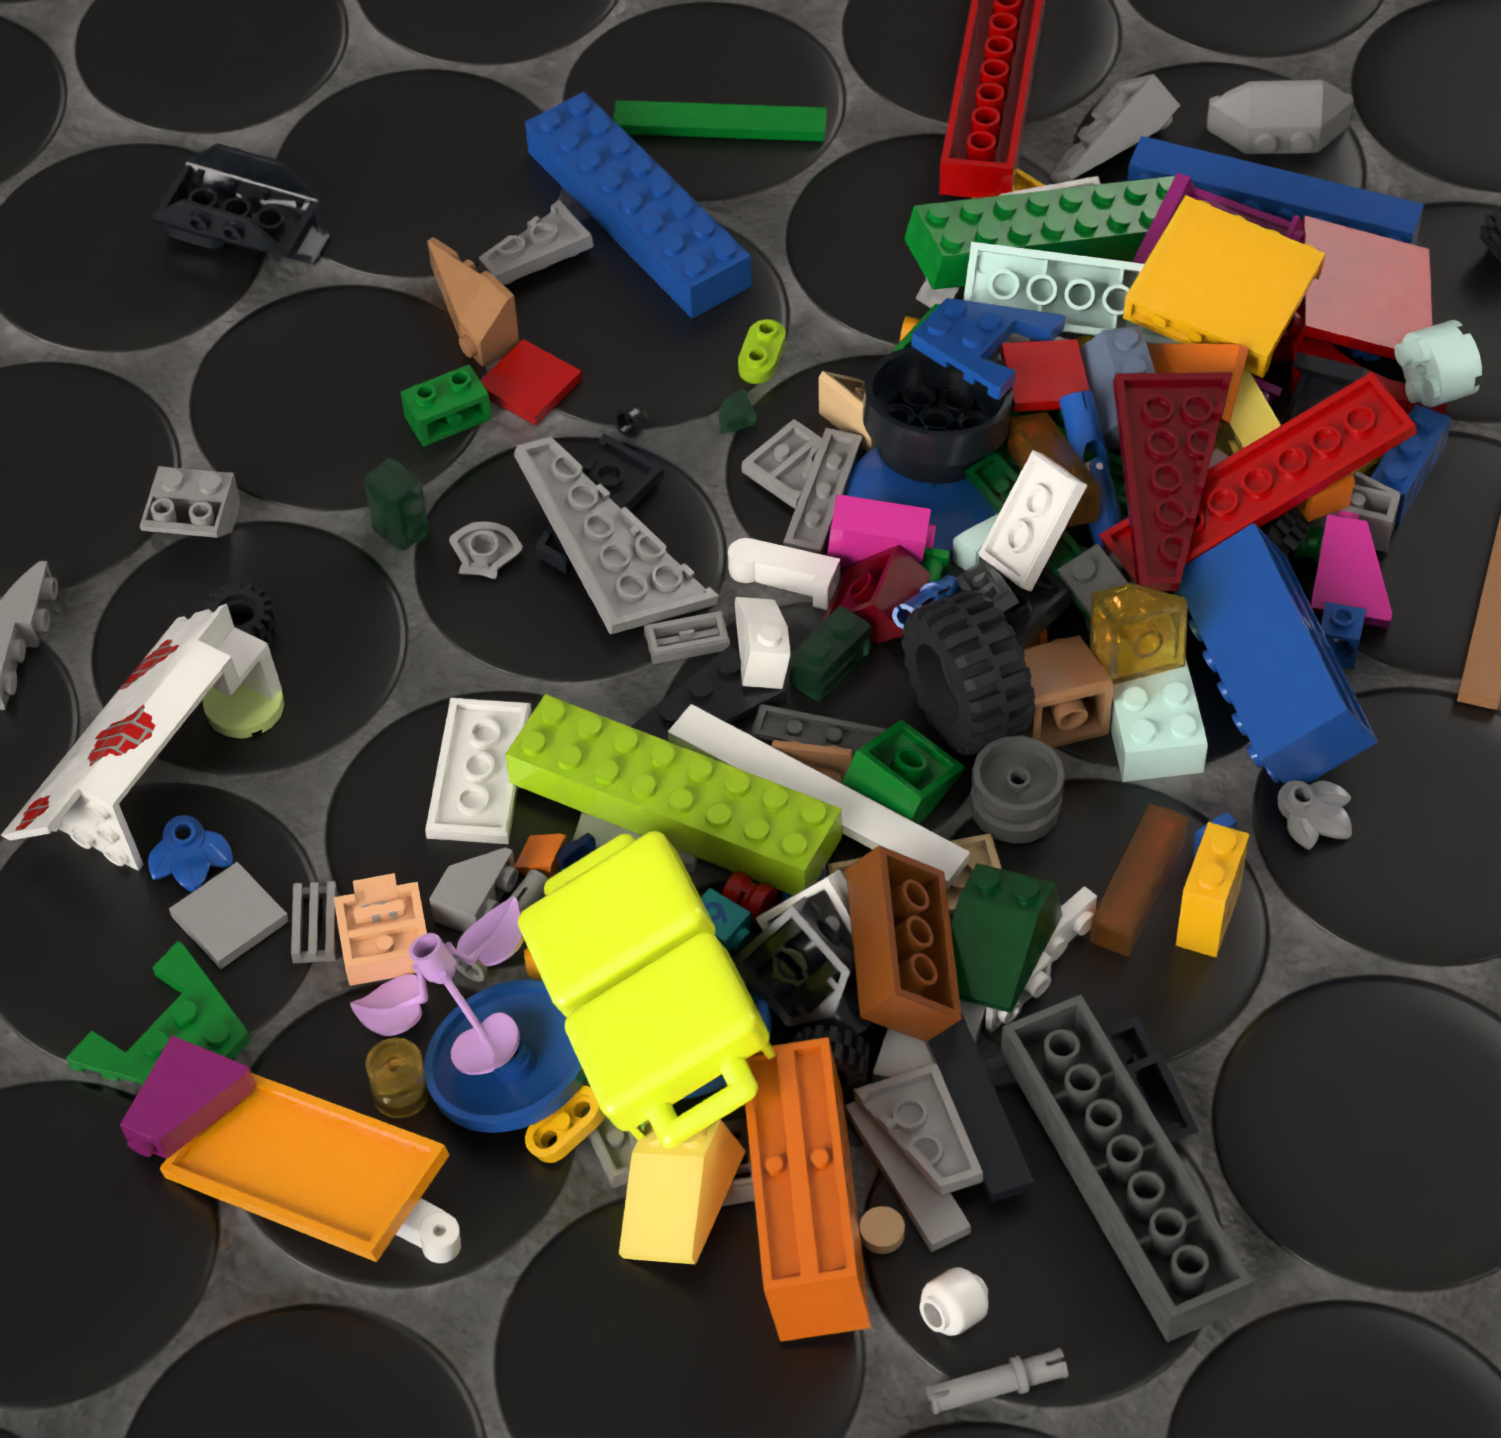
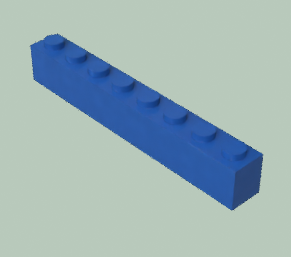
[1127,136,1424,245]

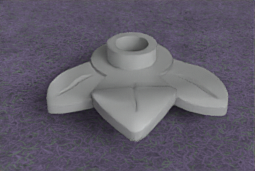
[1278,780,1352,850]

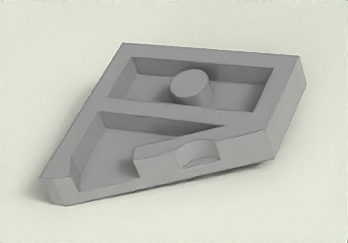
[742,419,822,509]

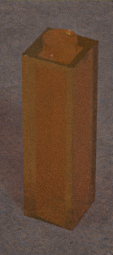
[1007,412,1101,527]
[1089,804,1189,957]

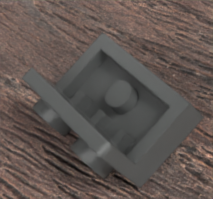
[1057,543,1147,633]

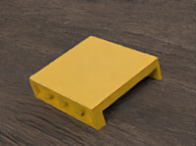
[1123,195,1326,378]

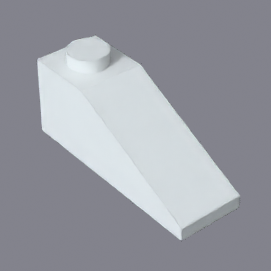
[734,597,791,689]

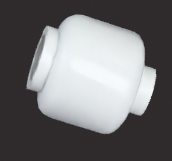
[920,1267,989,1336]

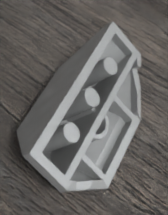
[1206,80,1353,154]

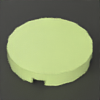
[202,684,285,739]

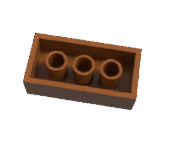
[846,845,962,1042]

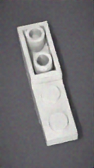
[985,886,1097,1033]

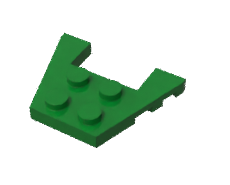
[66,941,250,1086]

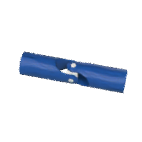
[1059,390,1124,551]

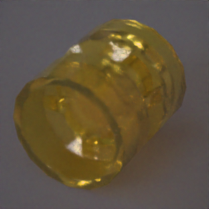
[365,1038,429,1118]

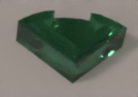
[719,389,757,434]

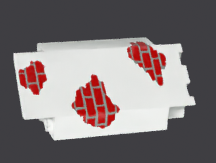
[1,604,282,871]

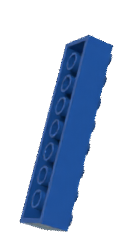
[525,92,752,319]

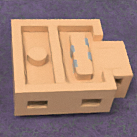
[334,873,427,986]

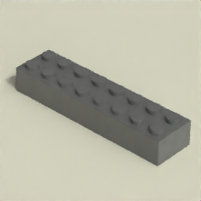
[1001,994,1254,1342]

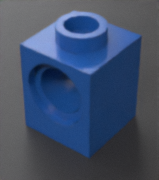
[1321,602,1366,670]

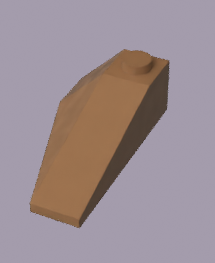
[427,237,519,368]

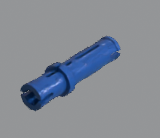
[892,575,961,629]

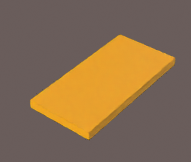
[160,1073,450,1262]

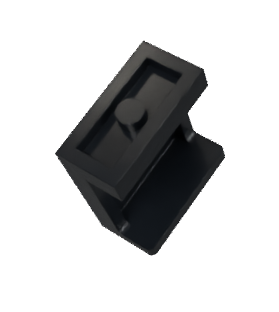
[1281,352,1370,425]

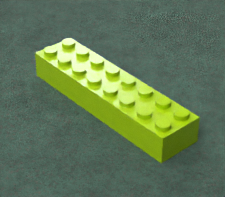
[505,694,842,895]

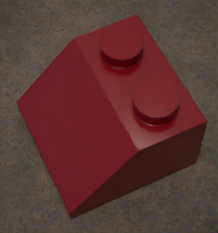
[820,545,930,644]

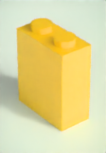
[1175,822,1250,958]

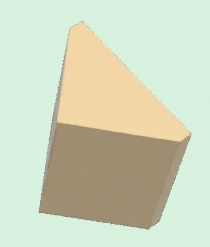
[819,371,877,452]

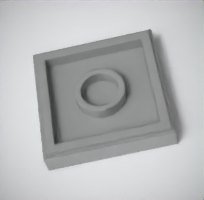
[169,862,289,969]

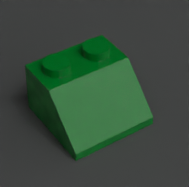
[841,719,965,824]

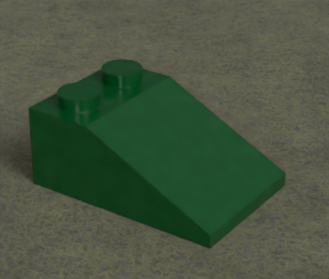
[951,863,1063,1013]

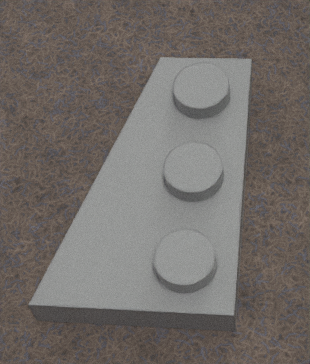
[478,200,594,285]
[853,1063,983,1195]

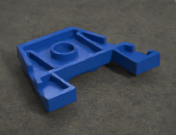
[911,298,1066,400]

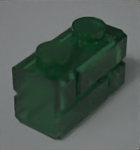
[364,458,429,551]
[789,606,871,702]

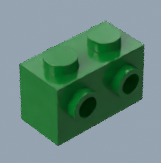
[401,364,492,447]

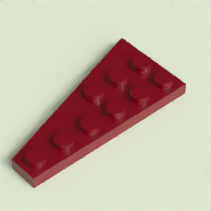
[1113,372,1232,591]

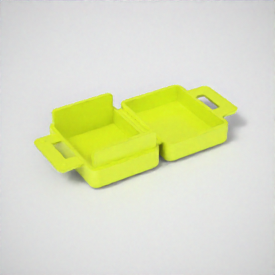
[518,831,776,1148]

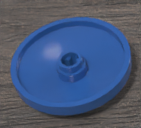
[846,446,996,560]
[424,979,586,1133]

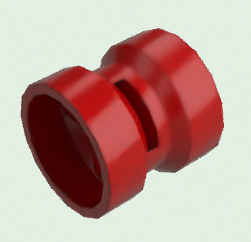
[721,870,777,926]

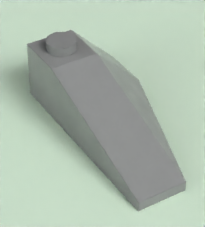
[1049,74,1180,183]

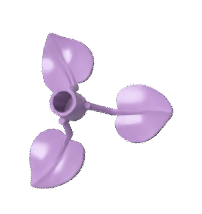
[350,896,524,1075]

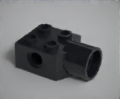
[732,897,873,1038]

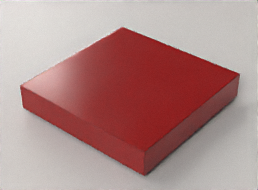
[480,339,582,426]
[1000,339,1089,412]

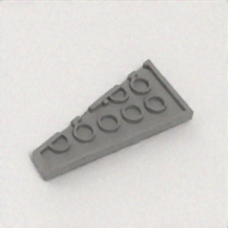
[514,437,719,635]

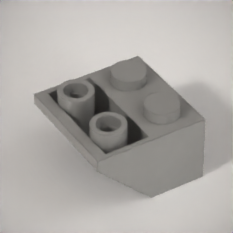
[140,466,240,538]

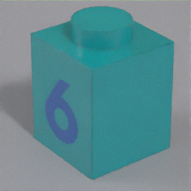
[701,888,753,959]

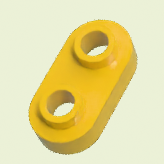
[525,1085,605,1163]

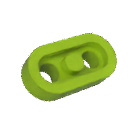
[738,319,786,384]

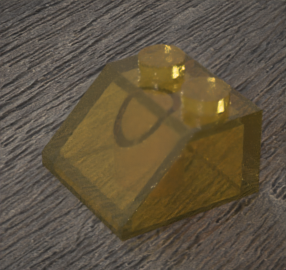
[1090,583,1188,684]

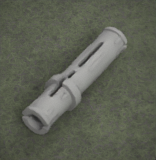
[926,1348,1068,1415]

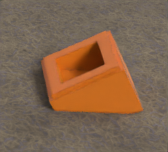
[515,833,569,879]

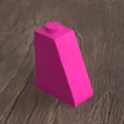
[827,494,936,567]
[1311,511,1392,628]

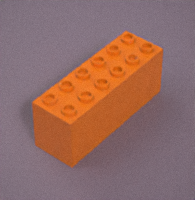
[745,1037,871,1342]

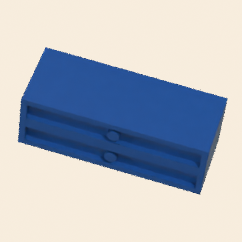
[1174,523,1378,784]

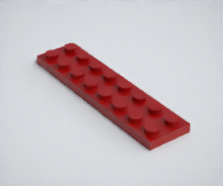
[1099,372,1417,596]

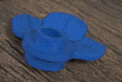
[148,815,233,892]

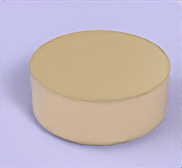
[860,1206,905,1254]

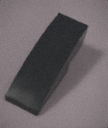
[1103,1016,1199,1144]

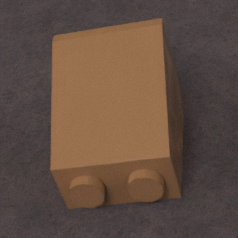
[1023,635,1114,748]

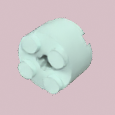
[1394,320,1482,407]

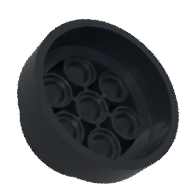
[862,347,1013,484]

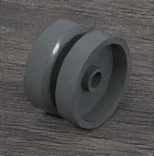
[970,736,1065,844]

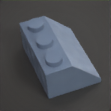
[1080,325,1155,453]

